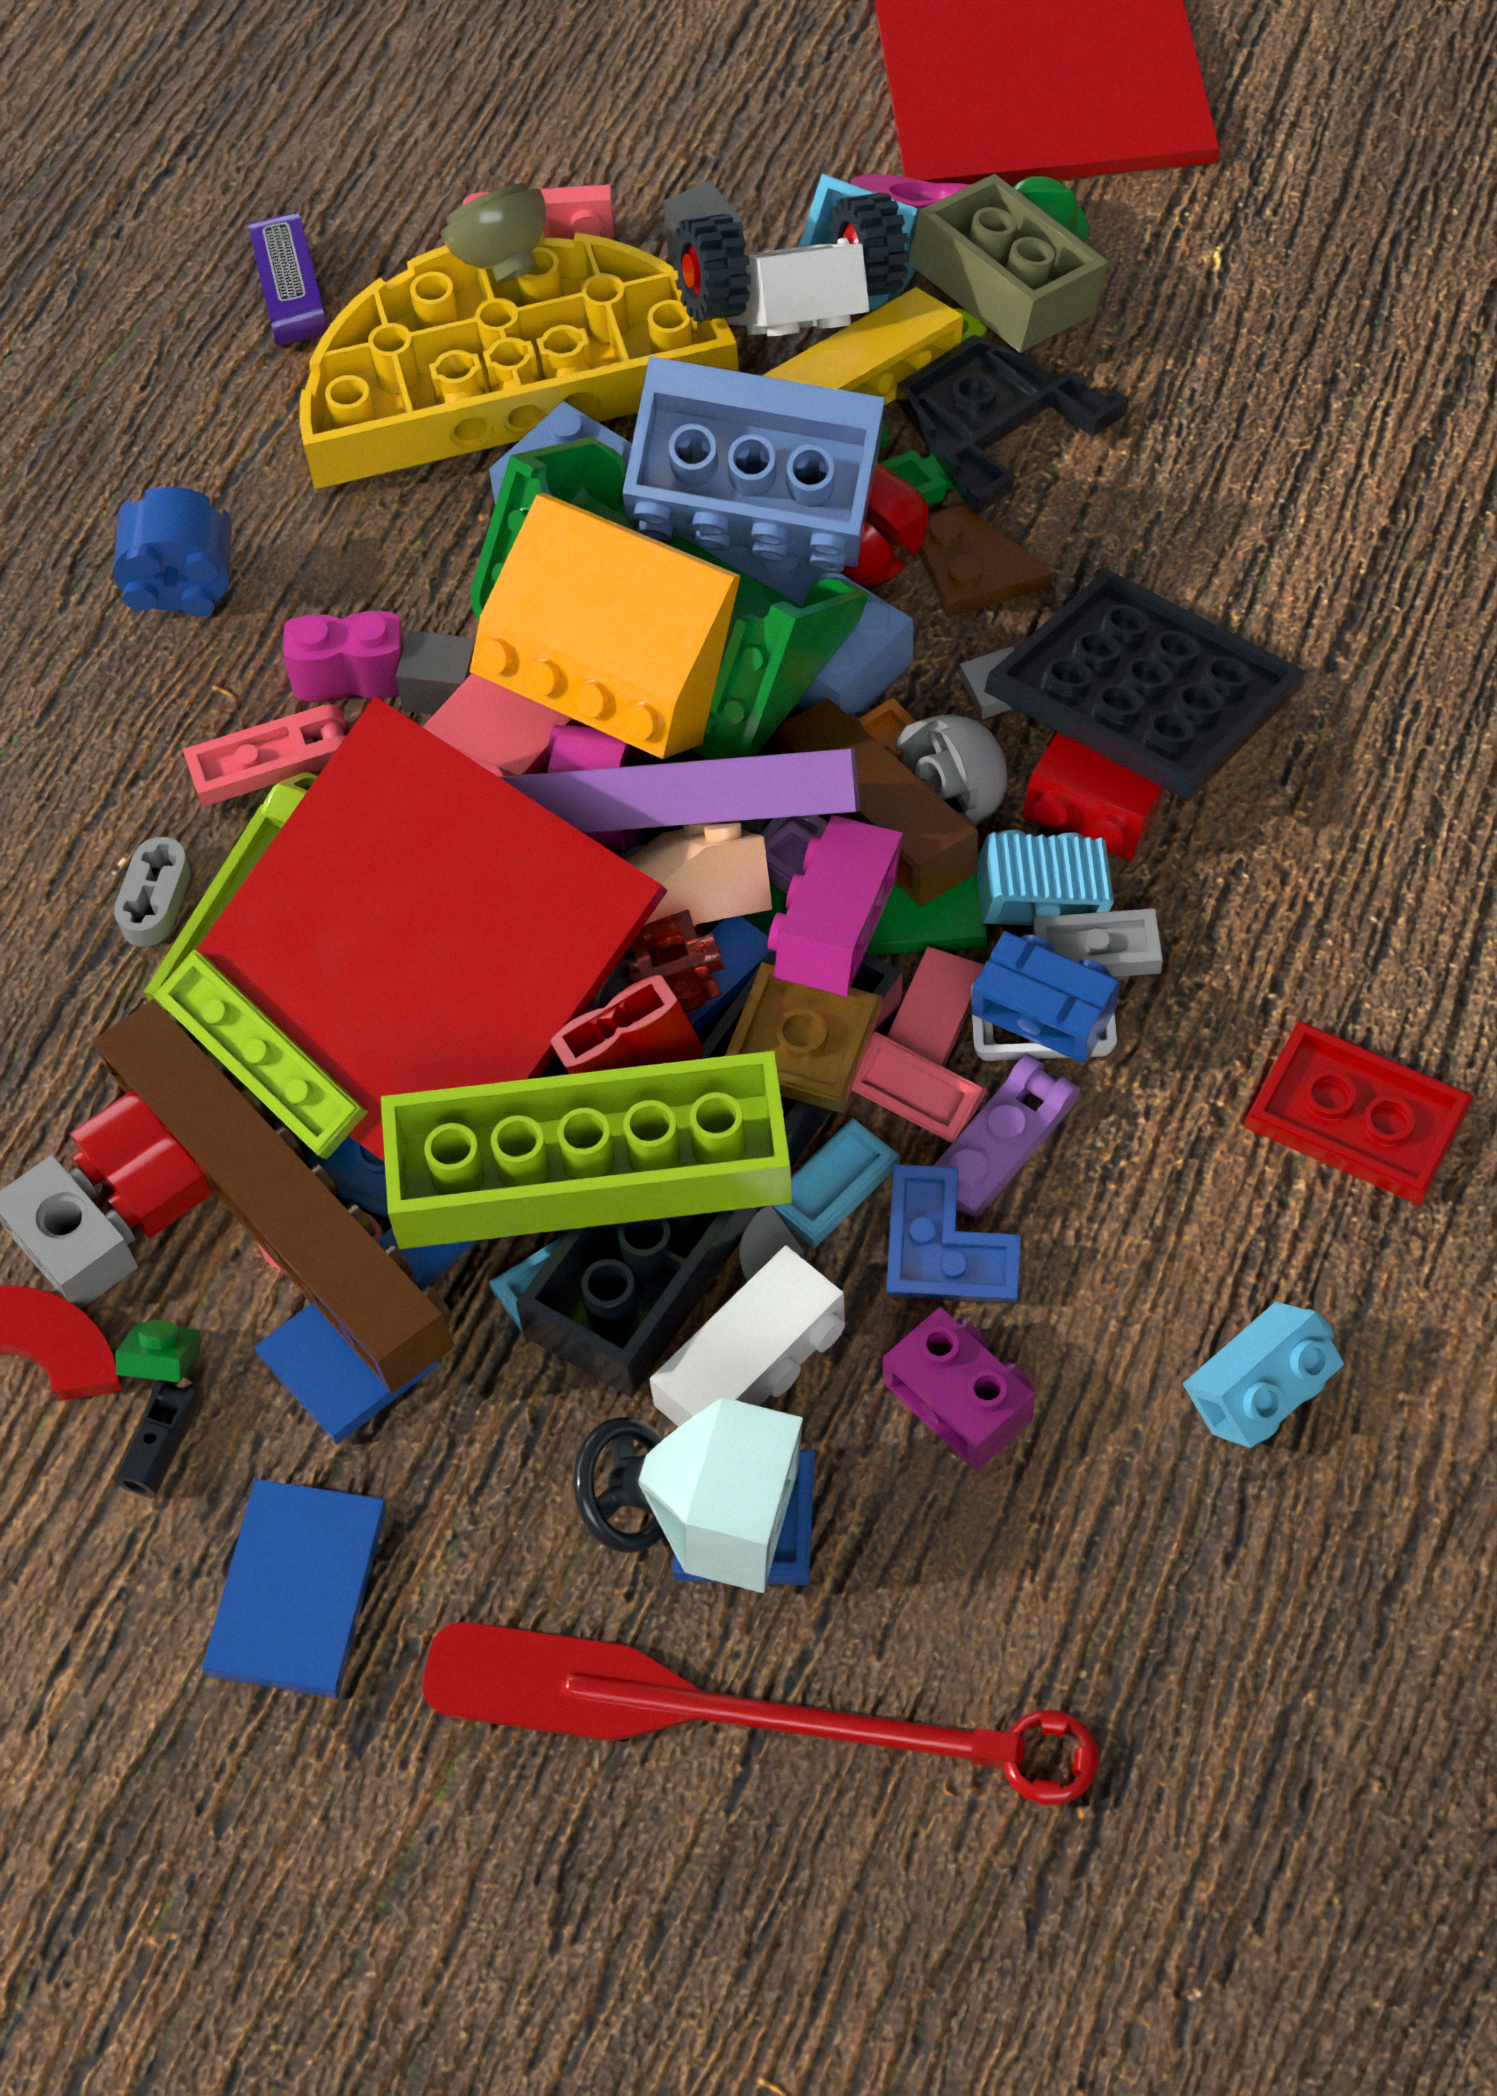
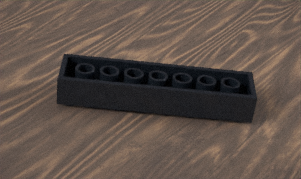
[516,950,902,1398]

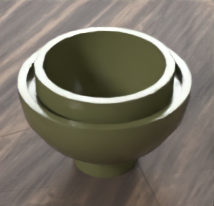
[440,183,547,284]

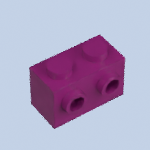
[883,1307,1035,1472]

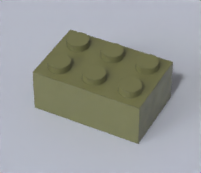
[907,174,1109,353]

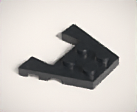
[896,335,1129,515]

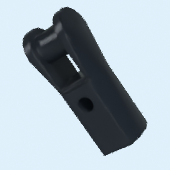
[114,1380,204,1499]

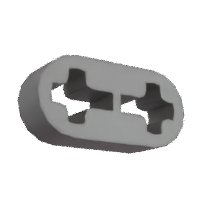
[114,837,191,947]

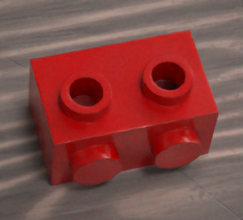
[1021,732,1164,861]

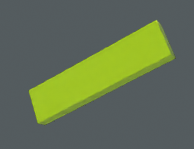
[153,949,368,1160]

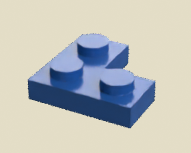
[886,1164,1020,1304]

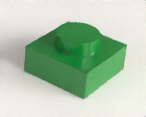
[116,1320,200,1383]

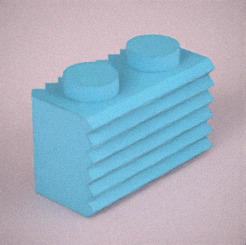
[976,830,1114,926]

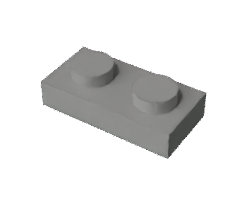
[1032,908,1163,977]

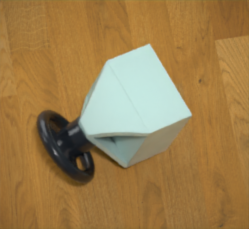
[573,1397,803,1593]

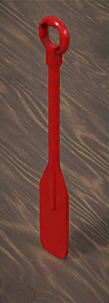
[422,1622,1099,1806]

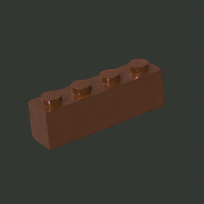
[772,698,979,907]

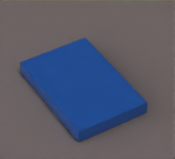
[202,1479,387,1699]

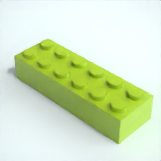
[381,1051,792,1249]

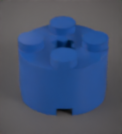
[113,487,232,617]

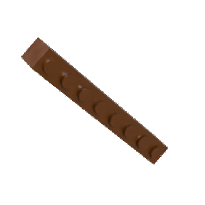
[92,998,455,1394]

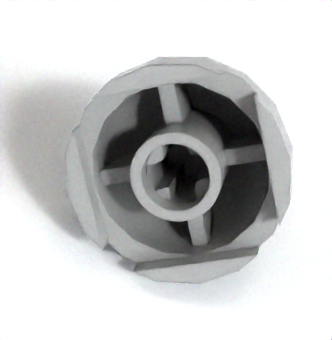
[895,714,1007,827]

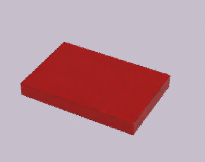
[1244,1020,1474,1206]

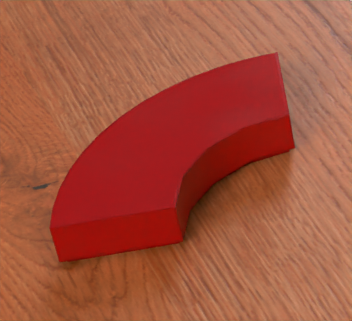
[0,1285,123,1402]

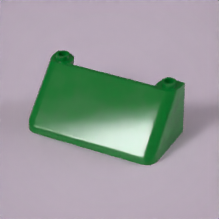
[470,437,869,760]

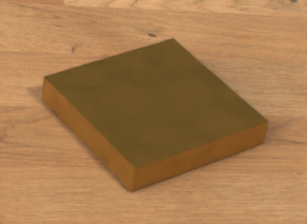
[725,962,882,1113]

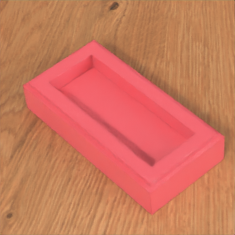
[887,946,984,1067]
[852,1031,987,1143]

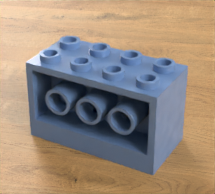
[622,356,885,572]

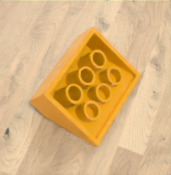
[470,493,741,759]

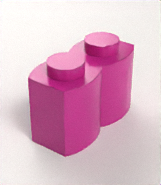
[283,611,405,702]

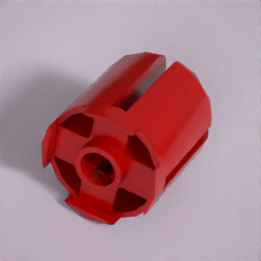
[837,461,930,588]

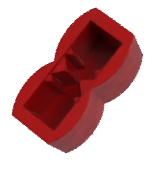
[550,975,705,1074]
[69,1090,212,1239]

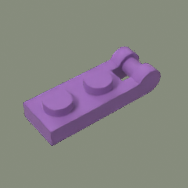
[933,1054,1080,1223]

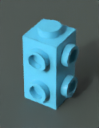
[1183,1302,1345,1448]

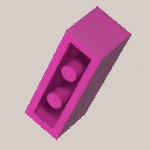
[768,815,903,997]

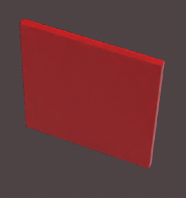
[873,0,1219,185]
[196,696,668,1162]

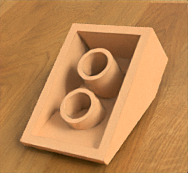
[626,822,772,936]

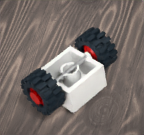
[673,192,909,336]

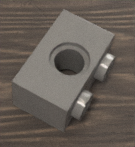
[0,1154,138,1310]

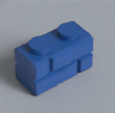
[971,932,1120,1064]

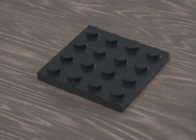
[984,569,1306,801]

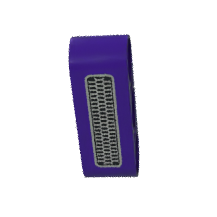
[247,212,328,346]

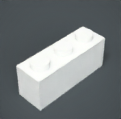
[649,1245,845,1427]

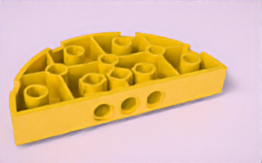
[300,232,739,490]

